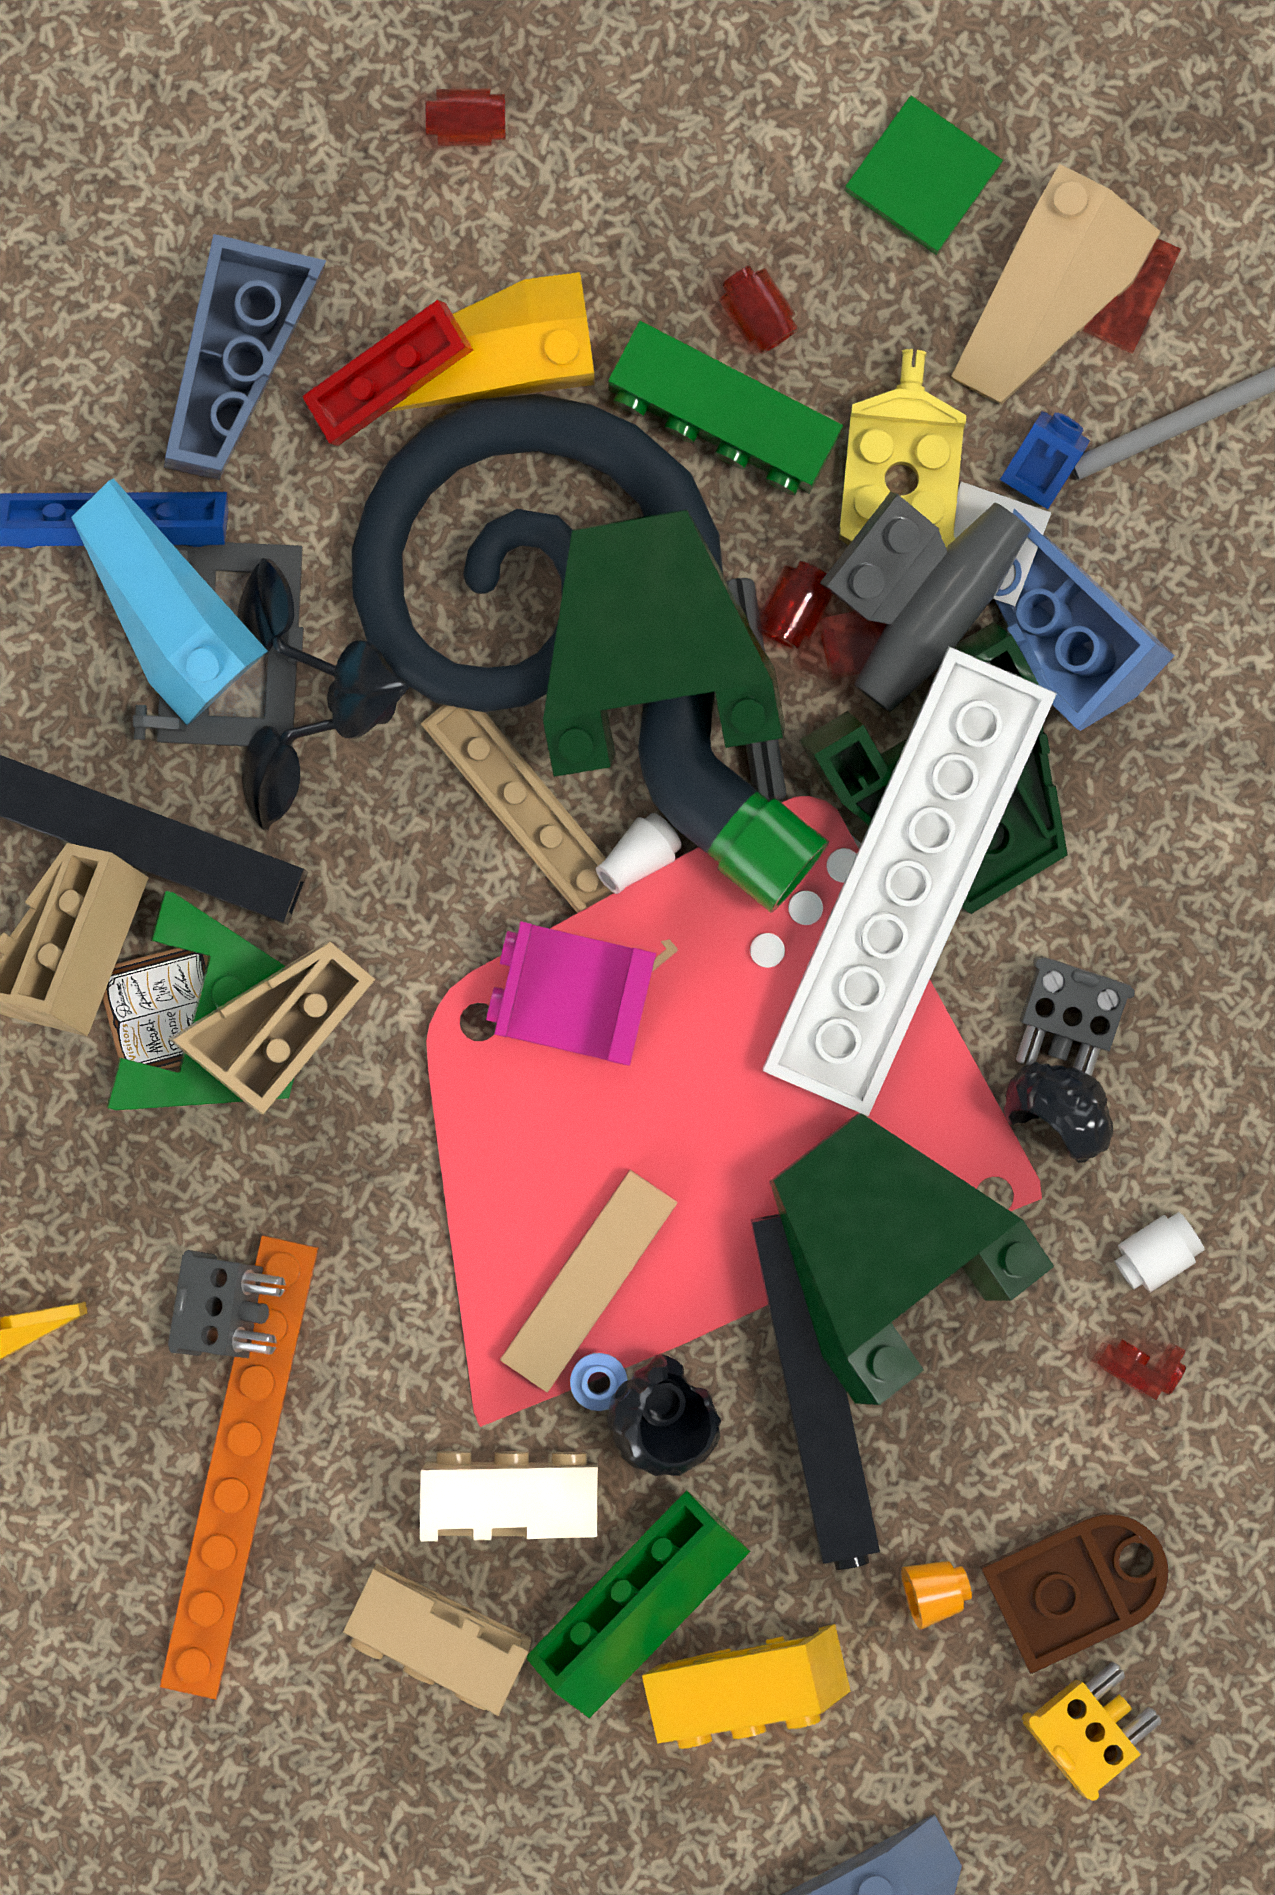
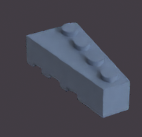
[164,234,326,480]

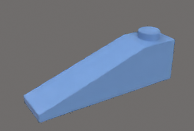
[995,509,1175,731]

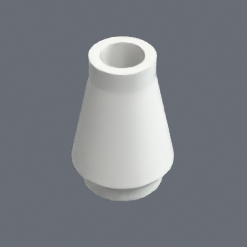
[596,813,681,894]

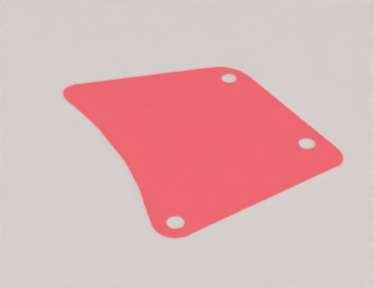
[426,796,1042,1427]

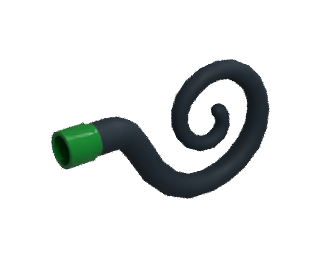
[352,394,829,913]

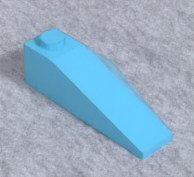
[71,478,268,725]

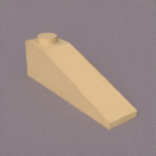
[951,164,1161,405]

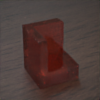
[818,611,886,681]

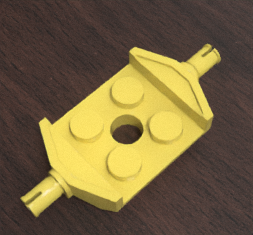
[839,349,966,547]

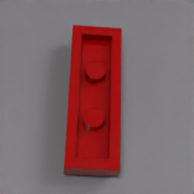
[302,300,474,446]

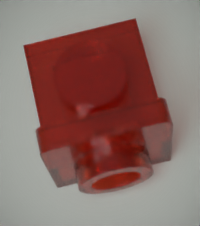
[1090,1339,1187,1400]

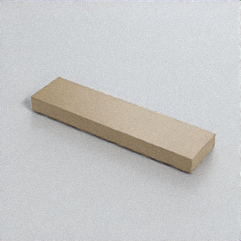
[500,1170,678,1393]

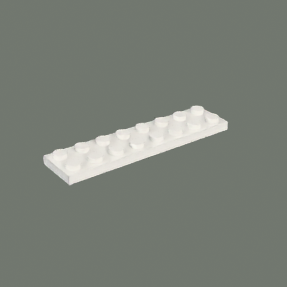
[763,646,1057,1116]

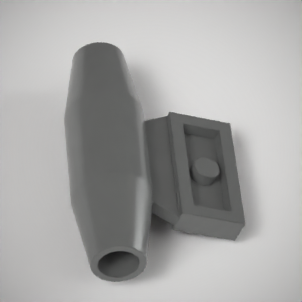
[820,491,1031,712]

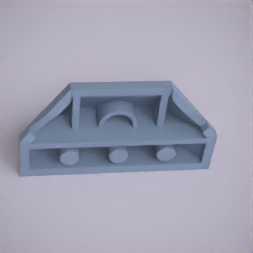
[782,1814,962,1895]

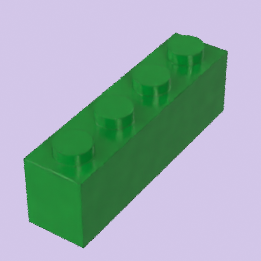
[608,321,843,496]
[526,1490,751,1719]

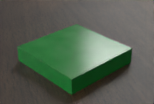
[844,95,1003,255]

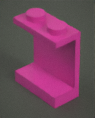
[486,921,656,1066]

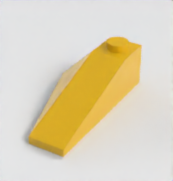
[387,272,595,412]

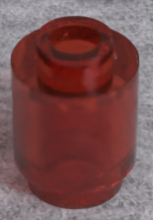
[425,88,506,147]
[719,265,799,355]
[758,561,834,650]

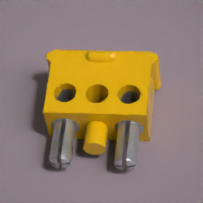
[1022,1662,1161,1801]

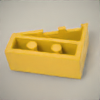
[642,1624,851,1749]

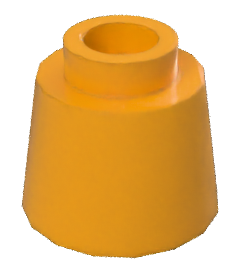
[901,1561,972,1630]

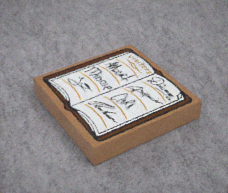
[103,948,208,1069]

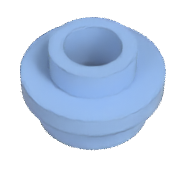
[570,1353,628,1411]

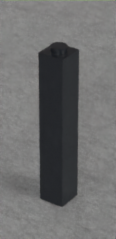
[0,755,308,925]
[751,1214,880,1570]

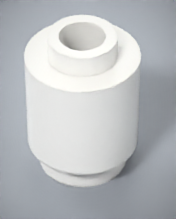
[1115,1212,1205,1293]

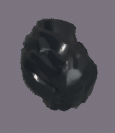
[1004,1062,1113,1163]
[607,1354,721,1476]

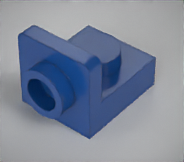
[1000,411,1090,509]

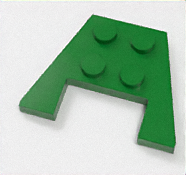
[106,891,295,1111]

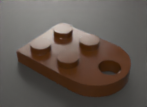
[980,1512,1168,1674]

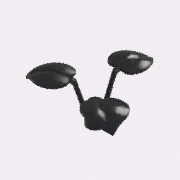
[237,558,409,830]

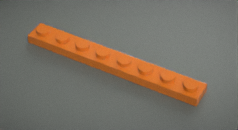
[160,1235,319,1700]

